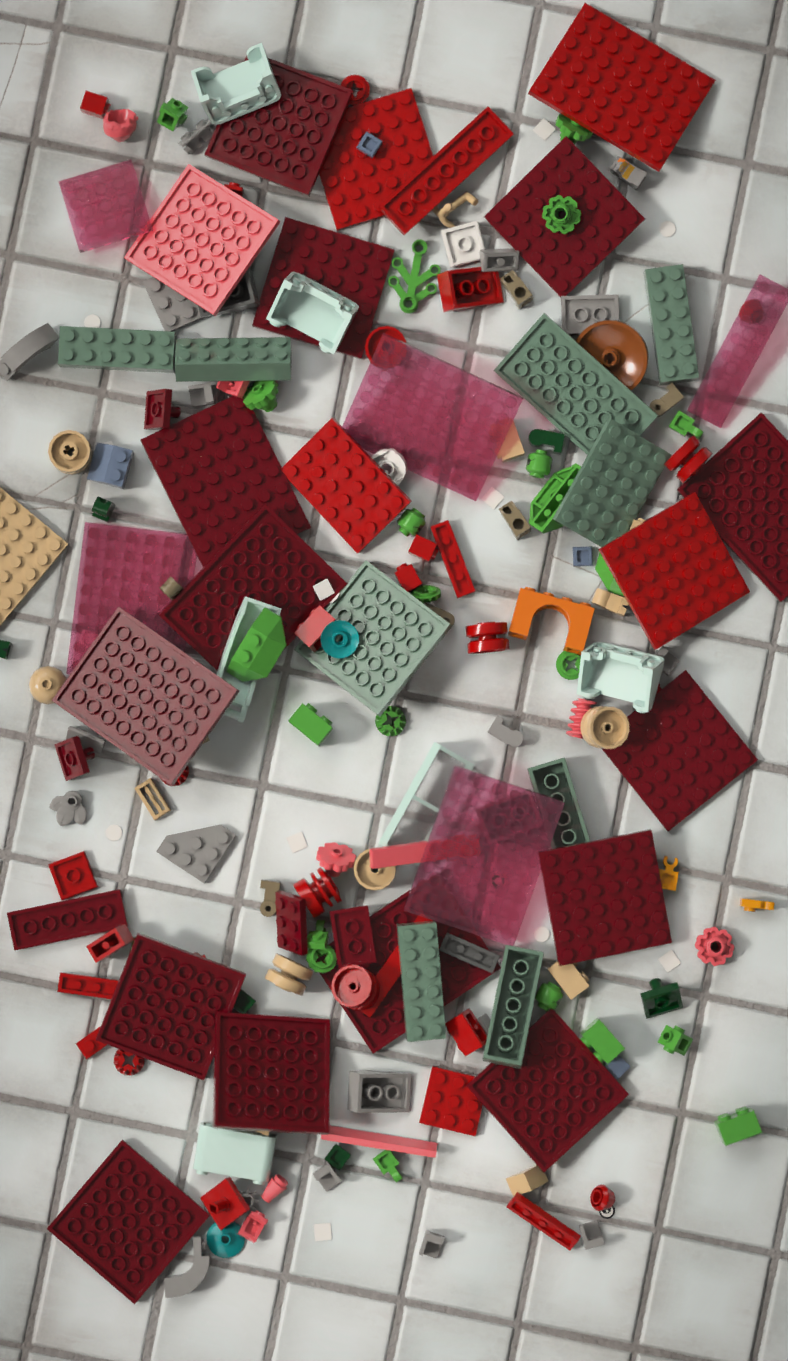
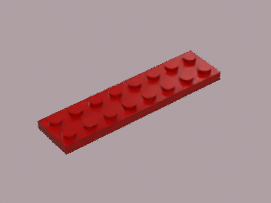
[378,106,514,236]

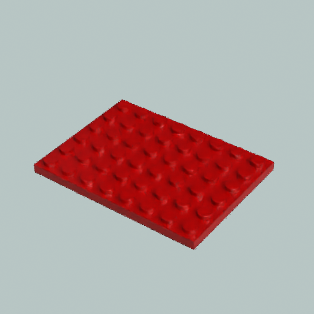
[528,3,715,172]

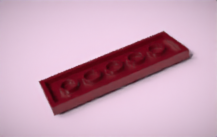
[7,889,128,951]

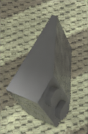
[198,268,260,318]

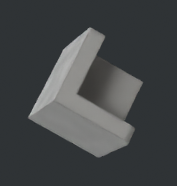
[188,382,215,407]
[656,646,679,676]
[313,1162,342,1191]
[579,1220,605,1250]
[419,1230,445,1258]

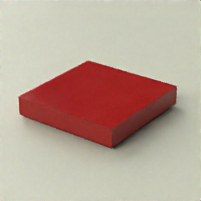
[48,851,98,901]

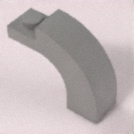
[0,323,59,381]
[164,1235,210,1298]

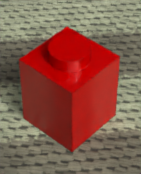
[80,91,111,119]
[408,534,439,563]
[395,563,422,592]

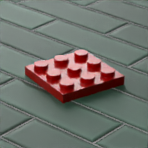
[419,1066,483,1136]

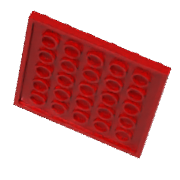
[319,88,433,231]
[598,492,750,650]

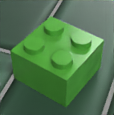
[288,703,333,746]
[580,1018,625,1064]
[714,1106,762,1146]

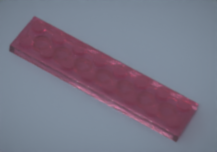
[687,274,788,428]

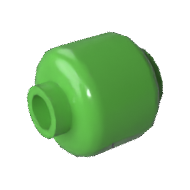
[526,449,553,479]
[397,508,426,537]
[535,981,563,1011]

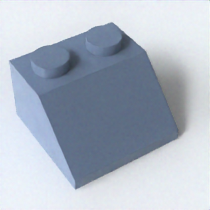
[87,443,134,489]

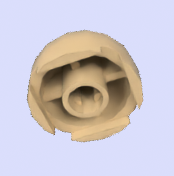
[29,666,66,705]

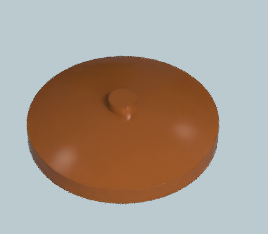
[576,320,649,390]

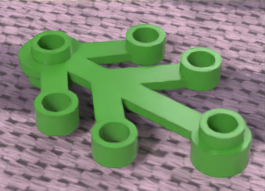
[388,239,441,314]

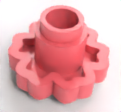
[316,842,356,877]
[695,927,734,966]

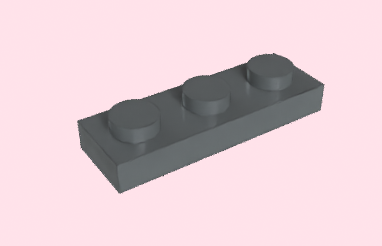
[439,933,500,973]

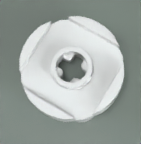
[372,448,407,485]

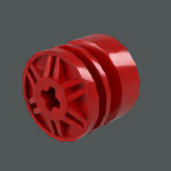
[293,867,342,918]

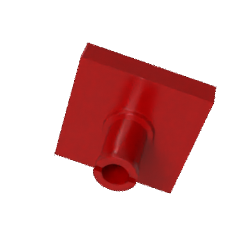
[200,1177,250,1231]

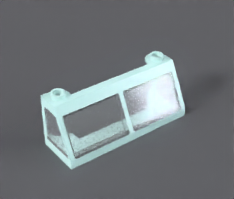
[378,742,476,866]

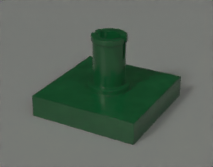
[640,978,683,1019]

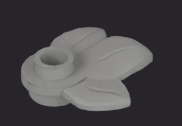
[49,791,86,826]

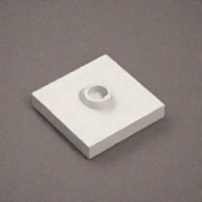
[441,221,485,268]

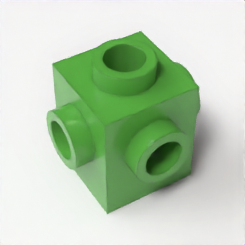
[157,98,188,131]
[658,1025,693,1056]

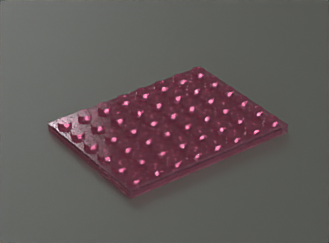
[342,333,523,501]
[66,522,197,675]
[404,765,565,946]

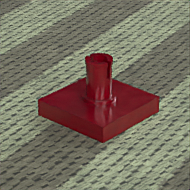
[144,389,181,430]
[55,735,95,781]

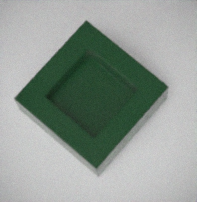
[233,989,256,1014]
[324,1143,351,1171]

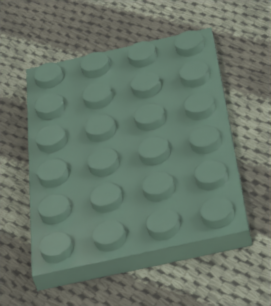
[553,418,671,547]

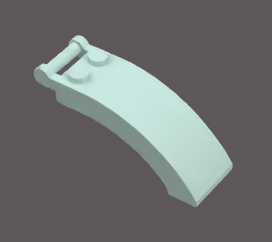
[216,596,281,723]

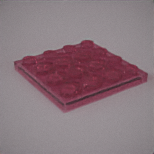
[59,160,153,253]

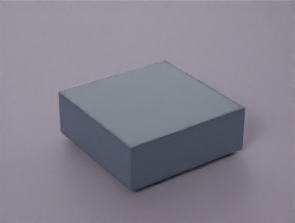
[356,131,383,159]
[573,547,593,567]
[604,1055,631,1080]

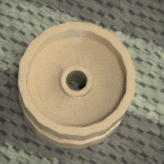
[48,430,93,475]
[580,706,629,749]
[354,849,396,890]
[265,953,314,996]

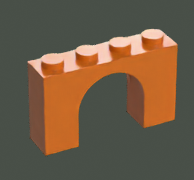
[508,587,595,655]

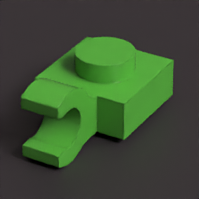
[669,410,703,439]
[307,920,329,949]
[373,1150,403,1183]

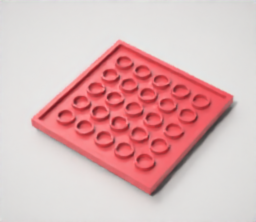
[124,164,280,316]

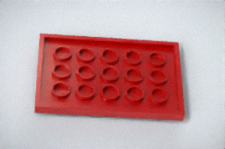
[281,417,412,554]

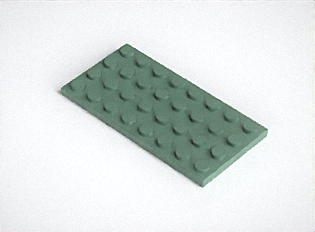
[493,313,658,455]

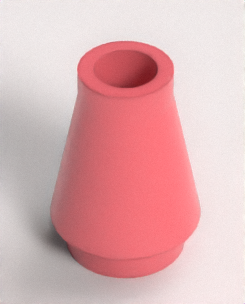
[261,1174,288,1203]

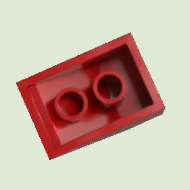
[437,267,504,312]

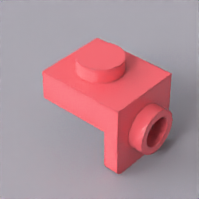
[216,381,250,399]
[237,1210,268,1243]

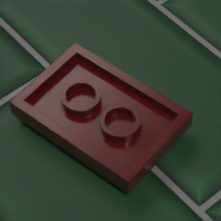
[275,890,308,956]
[330,905,377,969]

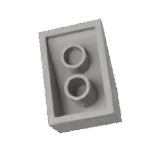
[347,1071,411,1113]

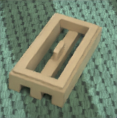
[135,778,171,820]

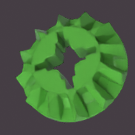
[410,585,441,604]
[556,651,581,680]
[375,706,406,736]
[306,944,337,974]

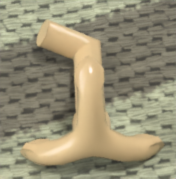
[432,191,478,228]

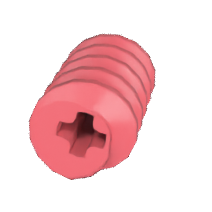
[566,698,597,739]

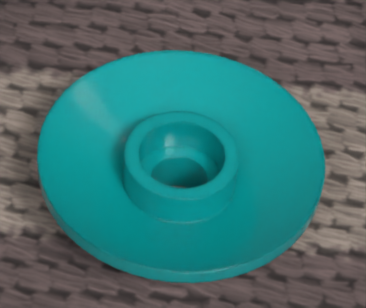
[321,620,359,658]
[206,1221,245,1258]

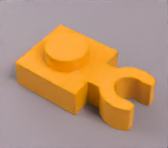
[659,856,679,891]
[740,898,774,912]

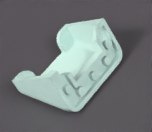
[191,43,281,125]
[266,272,359,354]
[577,642,664,713]
[193,1122,277,1185]

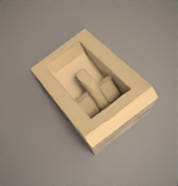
[506,1165,548,1196]

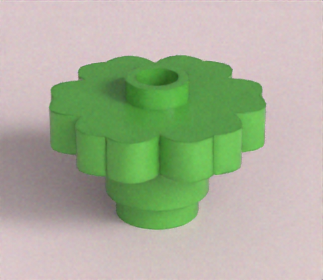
[555,114,593,144]
[542,195,582,234]
[243,380,279,412]

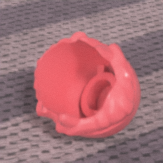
[103,109,138,142]

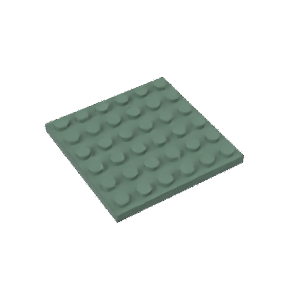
[294,560,452,717]

